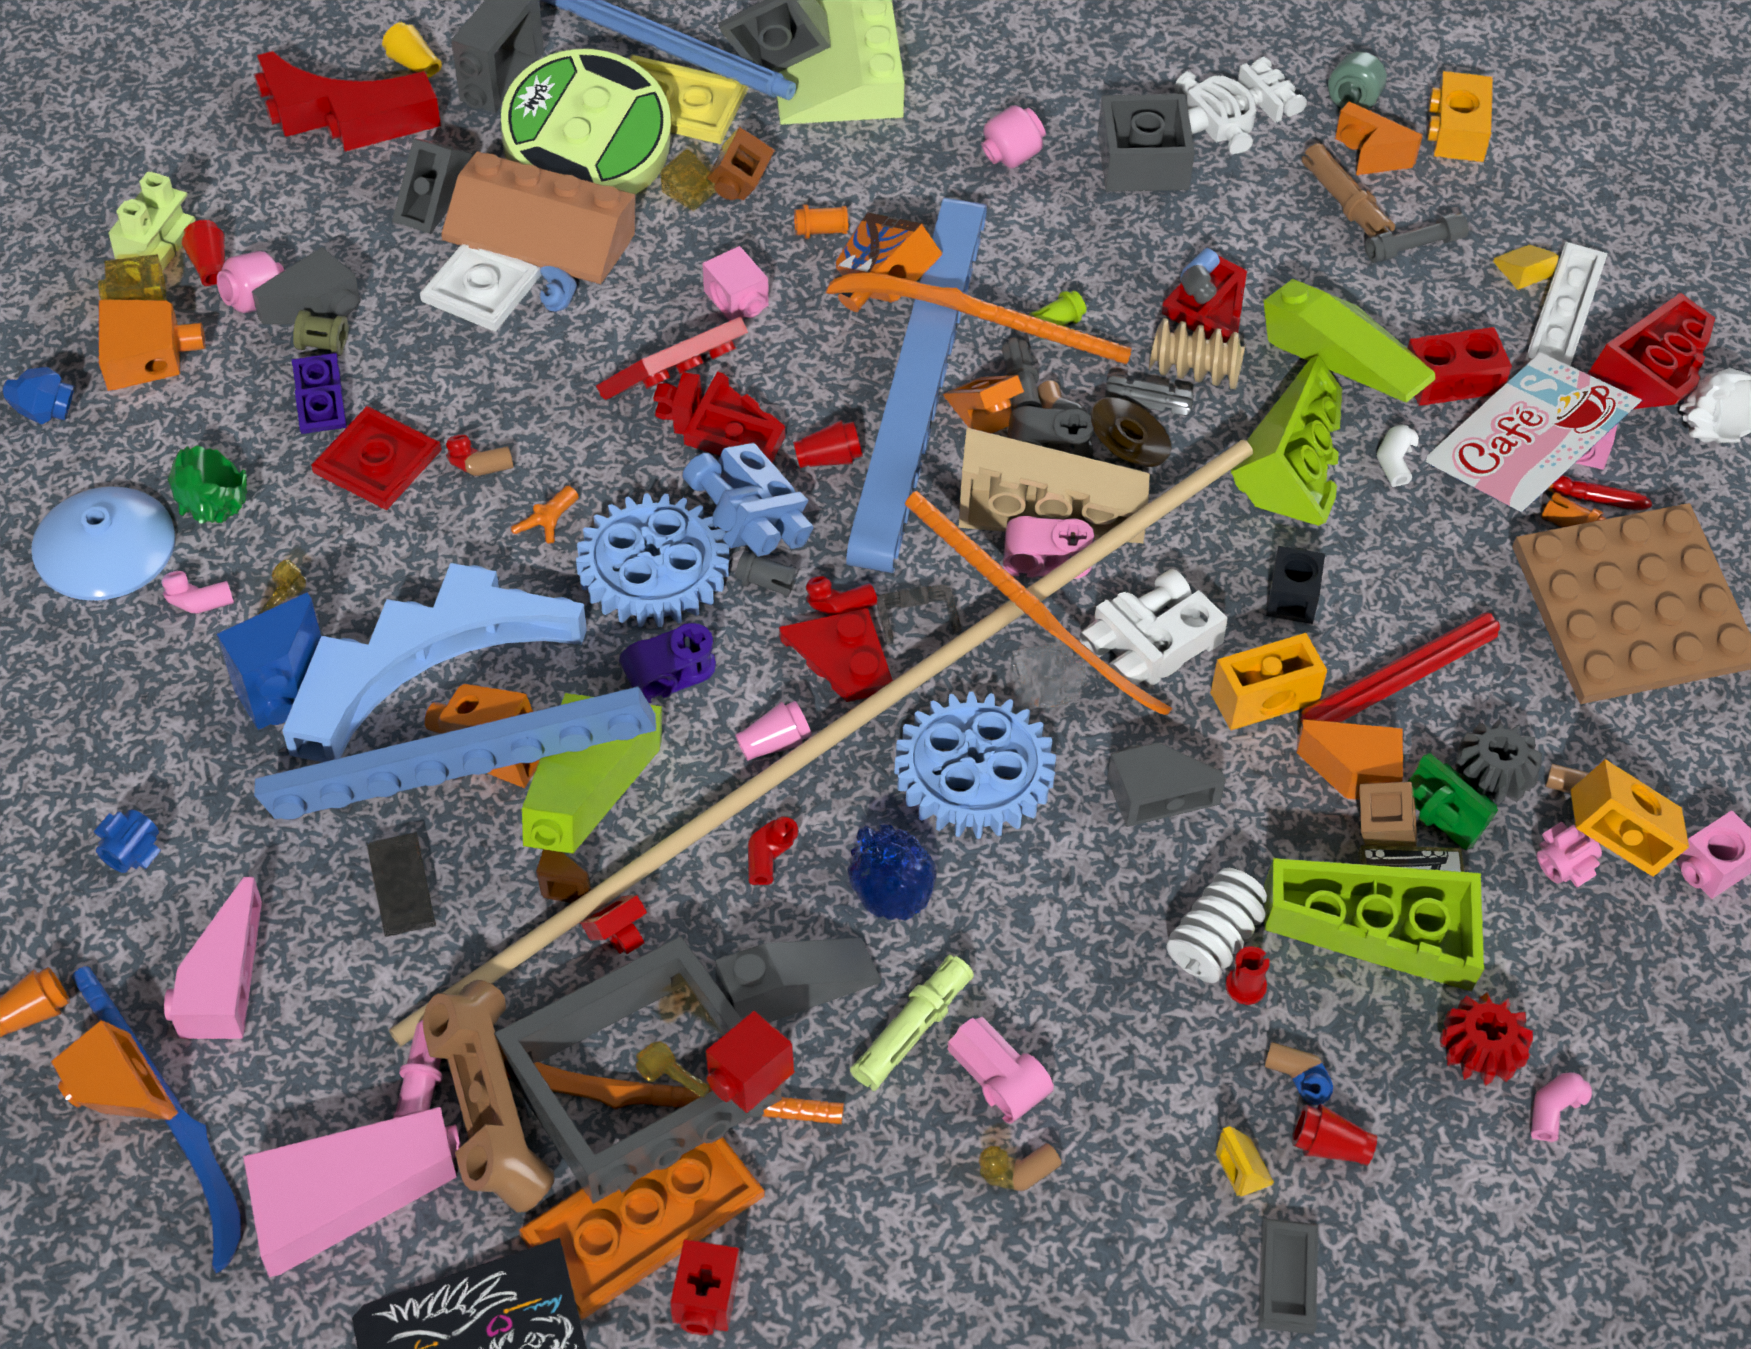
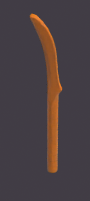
[825,273,1132,364]
[905,491,1173,715]
[505,1062,844,1125]

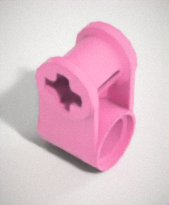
[1003,516,1094,579]

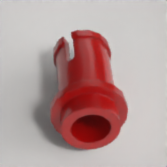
[1225,946,1270,1005]

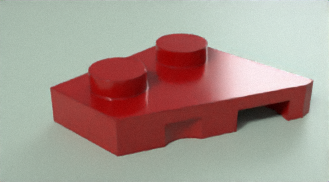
[1161,255,1247,343]

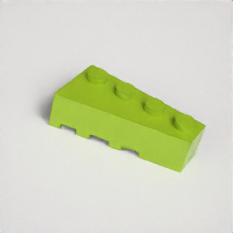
[1264,858,1484,992]

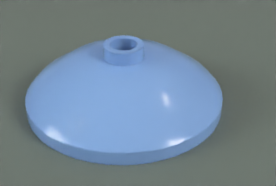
[31,487,175,600]

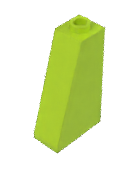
[522,693,662,854]

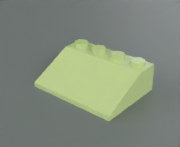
[777,0,904,124]

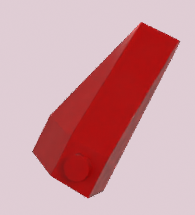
[1587,293,1716,409]

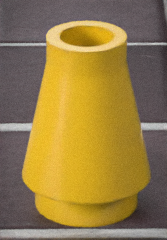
[382,22,442,78]

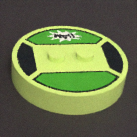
[501,49,671,194]

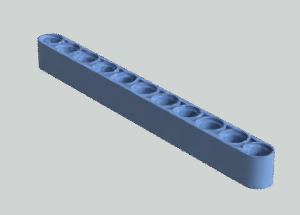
[846,197,987,573]

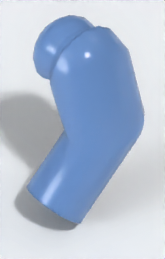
[540,266,577,312]

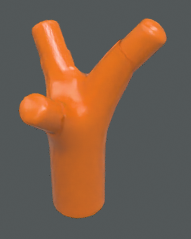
[511,486,579,544]

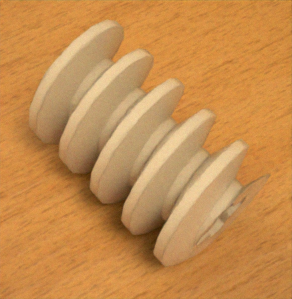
[1149,318,1246,389]

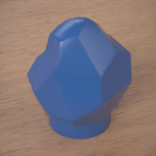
[2,367,74,424]

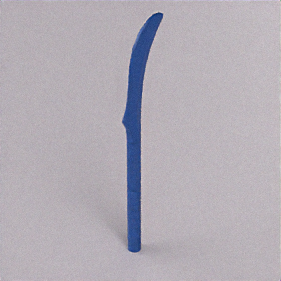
[72,966,241,1274]

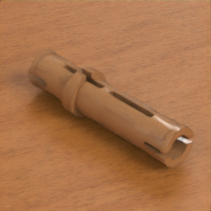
[1302,144,1395,237]

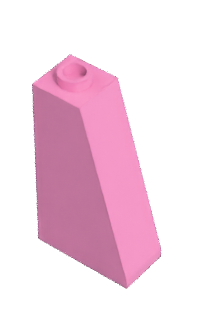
[243,1107,461,1277]

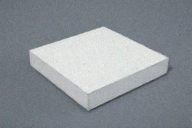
[420,244,541,332]

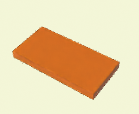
[519,1137,765,1321]

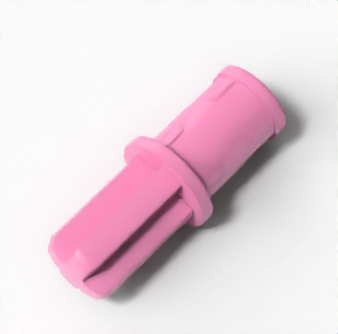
[393,1020,443,1119]

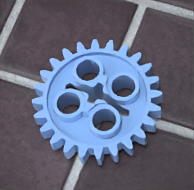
[576,493,730,627]
[894,692,1056,839]

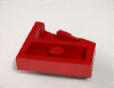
[683,372,785,463]
[779,608,893,702]

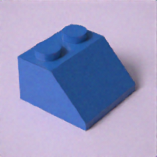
[217,592,321,730]

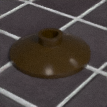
[1090,397,1171,467]

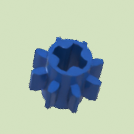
[94,809,161,873]

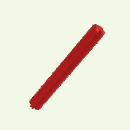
[1300,612,1501,724]

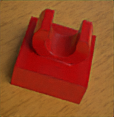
[653,372,702,434]
[580,895,647,954]

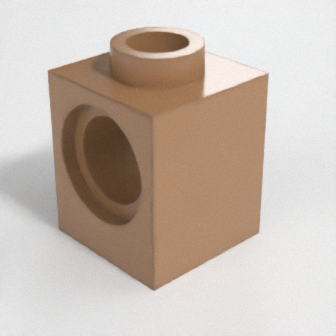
[1360,782,1417,850]

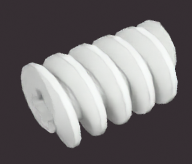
[1166,868,1267,983]

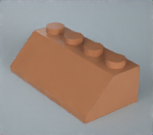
[442,151,635,284]

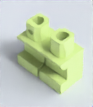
[108,172,196,281]

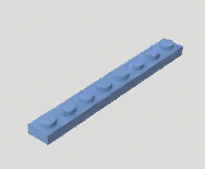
[254,687,656,819]

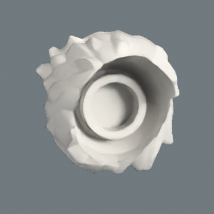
[1680,368,1751,444]

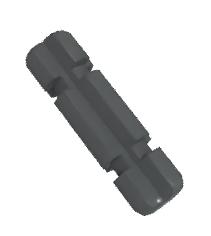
[1105,375,1194,416]

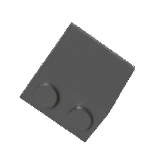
[718,0,831,72]

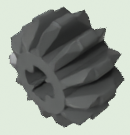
[1455,719,1542,806]

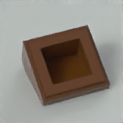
[536,849,591,903]

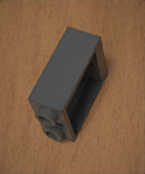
[451,0,544,113]

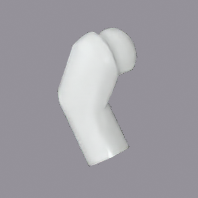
[1377,424,1419,487]

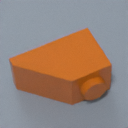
[1297,719,1403,800]
[51,1020,178,1120]

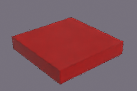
[311,406,442,510]

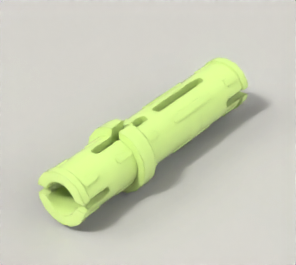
[850,954,974,1091]

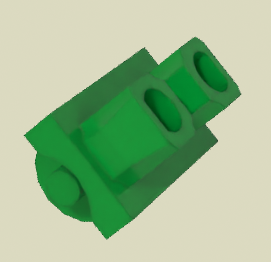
[1407,753,1498,851]

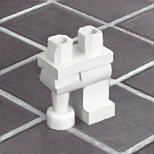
[1080,569,1228,688]

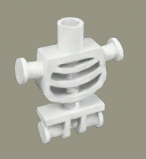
[1174,57,1307,154]

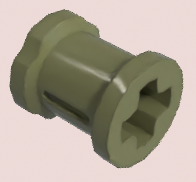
[293,310,349,356]

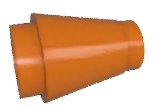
[0,967,70,1038]

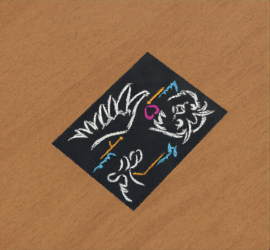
[352,1238,587,1349]

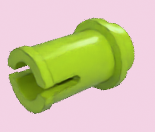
[1028,291,1087,339]

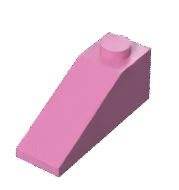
[164,877,262,1039]

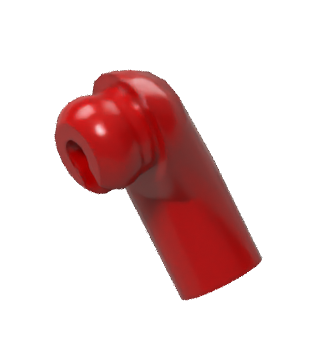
[806,576,878,615]
[748,816,799,885]

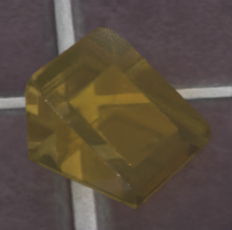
[661,149,716,211]

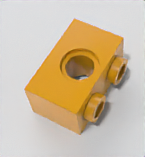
[1427,71,1493,162]
[1210,633,1327,731]
[1570,759,1689,877]

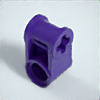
[619,623,716,703]

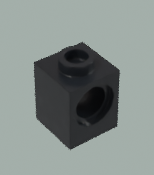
[1266,545,1326,624]

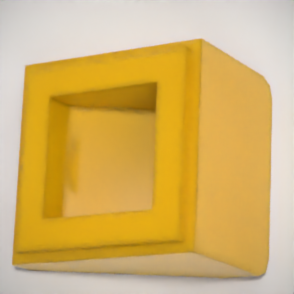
[1493,244,1559,290]
[1215,1126,1274,1197]

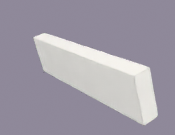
[1523,242,1608,368]

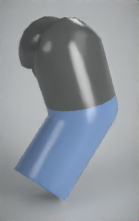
[1180,248,1220,304]

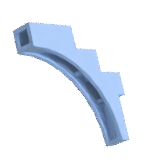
[282,563,587,762]

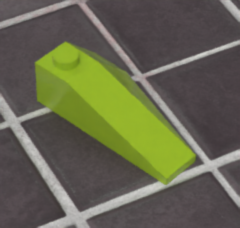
[1263,279,1435,403]
[1230,355,1342,526]

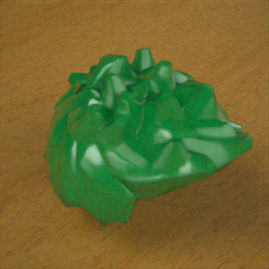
[168,445,247,524]

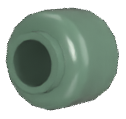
[1328,51,1387,110]

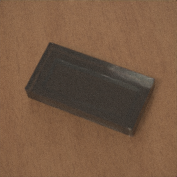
[366,832,436,937]

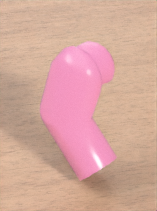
[1531,1072,1592,1142]

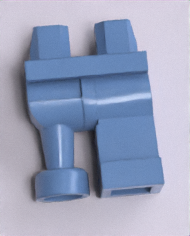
[682,443,813,557]

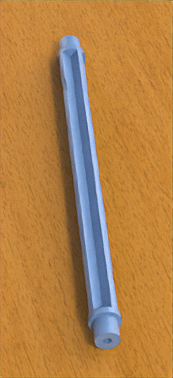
[540,0,796,100]

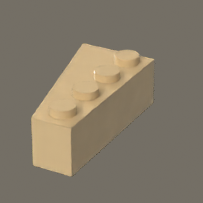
[958,428,1150,544]

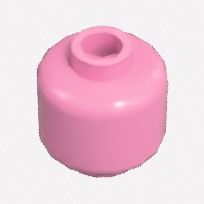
[981,105,1046,168]
[217,251,284,313]

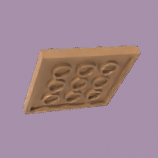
[1512,503,1751,704]

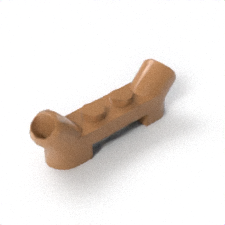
[423,980,555,1212]

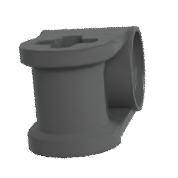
[1007,406,1094,459]

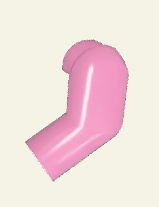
[162,571,234,614]

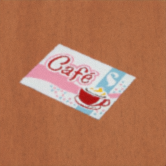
[1426,352,1642,513]

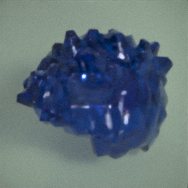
[847,824,937,921]

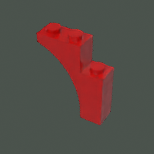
[254,51,441,152]

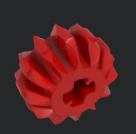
[1440,992,1533,1087]

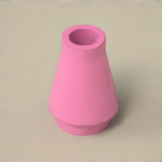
[735,701,812,761]

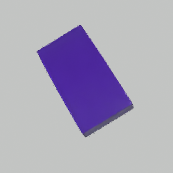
[291,353,347,434]

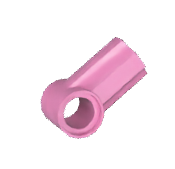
[948,1017,1054,1124]

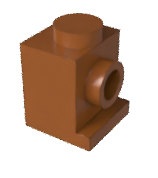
[707,127,775,200]

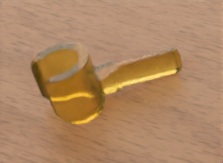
[256,559,306,616]
[636,1041,710,1098]

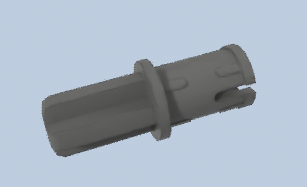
[1002,337,1042,410]

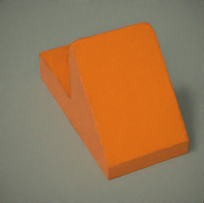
[1335,101,1423,175]
[943,375,1024,434]

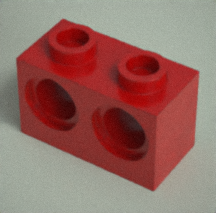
[1407,327,1512,406]

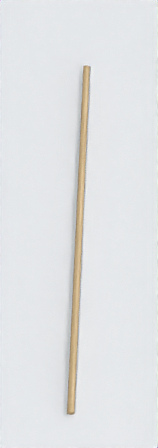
[389,439,1253,1047]

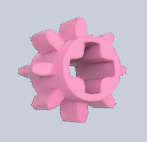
[1537,821,1602,887]

